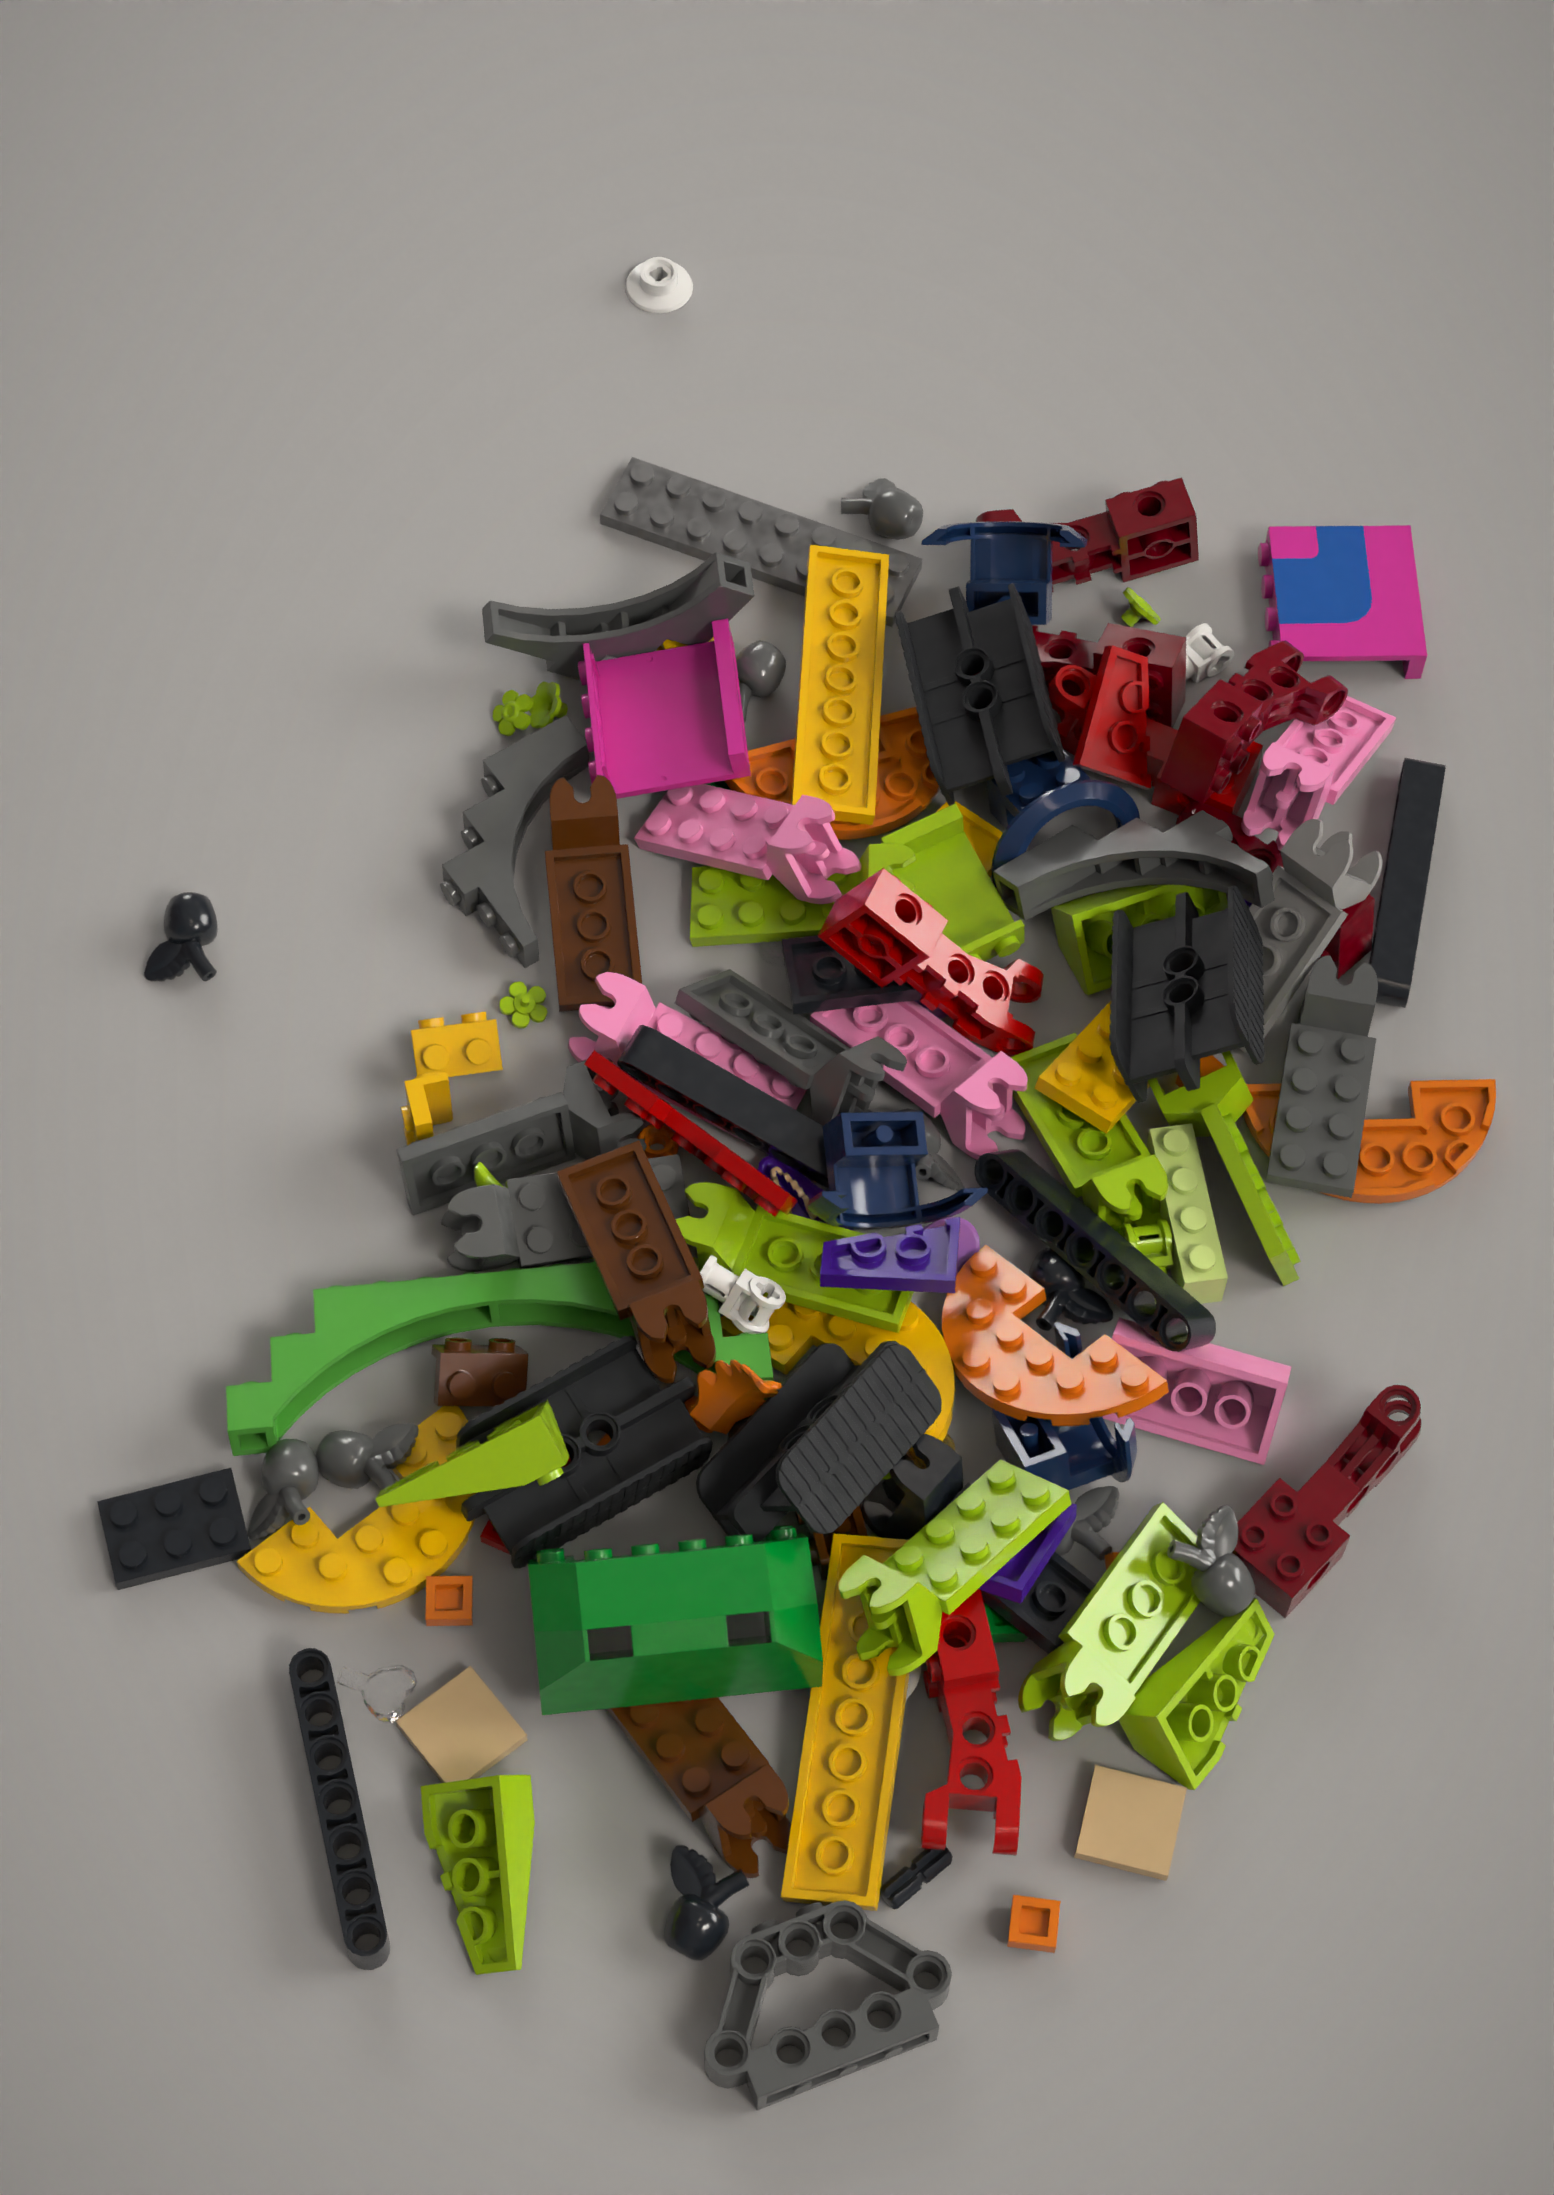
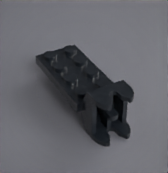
[861,1434,1096,1654]

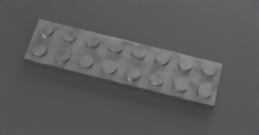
[600,457,922,627]

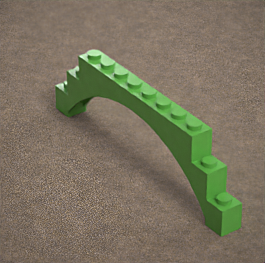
[226,1262,774,1456]

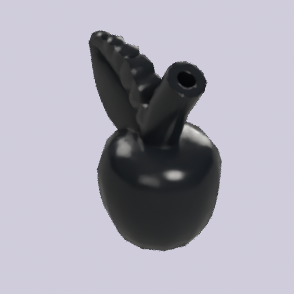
[144,892,218,981]
[1028,1247,1114,1331]
[664,1845,750,1961]

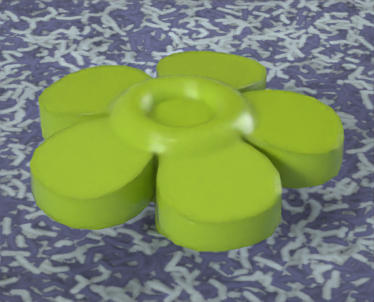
[492,690,533,736]
[499,981,548,1029]

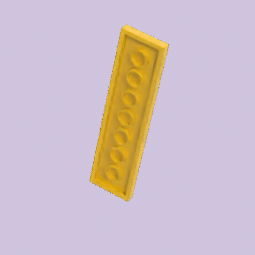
[791,544,889,825]
[781,1533,910,1911]

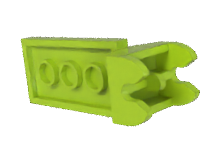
[690,843,916,947]
[1010,1033,1168,1233]
[1148,1051,1301,1286]
[675,1182,914,1333]
[838,1459,1072,1676]
[1018,1502,1200,1741]

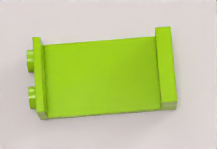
[881,803,1025,961]

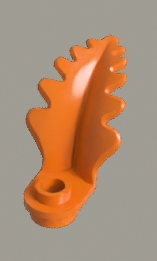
[684,1360,783,1434]

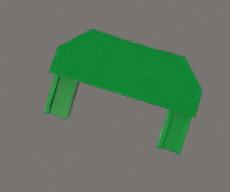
[528,1525,823,1715]

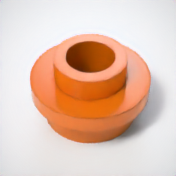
[637,1124,679,1159]

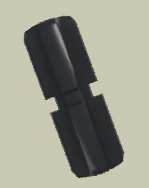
[880,1847,953,1909]

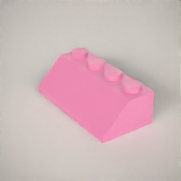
[1102,1317,1291,1465]

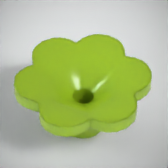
[1121,587,1161,627]
[529,681,568,729]

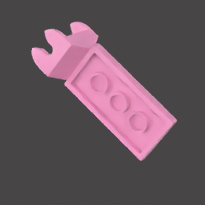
[1241,696,1396,851]
[634,784,862,904]
[568,972,807,1141]
[810,1001,1028,1160]

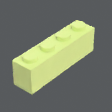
[1146,1123,1228,1304]

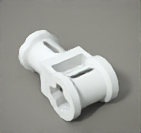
[1186,623,1234,683]
[700,1255,786,1334]

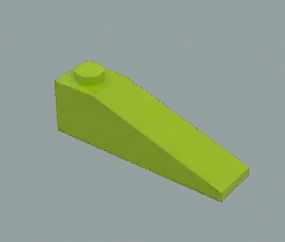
[1051,885,1228,995]
[375,1400,569,1507]
[1119,1598,1275,1790]
[420,1775,535,1975]

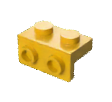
[411,1011,503,1077]
[400,1073,453,1145]

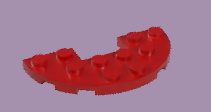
[584,1050,798,1217]

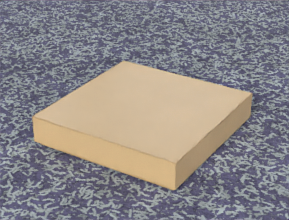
[396,1666,528,1783]
[1074,1765,1187,1881]

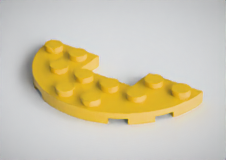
[720,1296,956,1453]
[237,1406,476,1614]

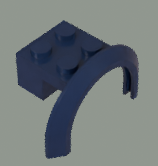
[921,521,1087,625]
[986,750,1140,889]
[808,1112,988,1230]
[991,1322,1137,1490]

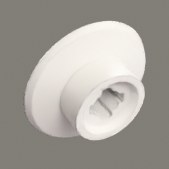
[625,257,693,313]

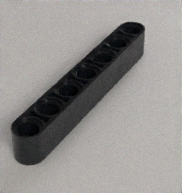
[1369,758,1446,1008]
[617,1025,829,1189]
[974,1149,1216,1352]
[289,1648,390,1970]

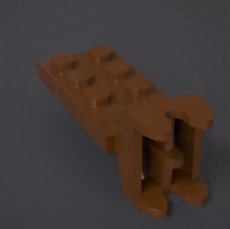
[545,775,642,1012]
[557,1140,716,1383]
[607,1697,791,1878]

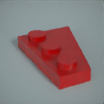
[1073,645,1151,789]

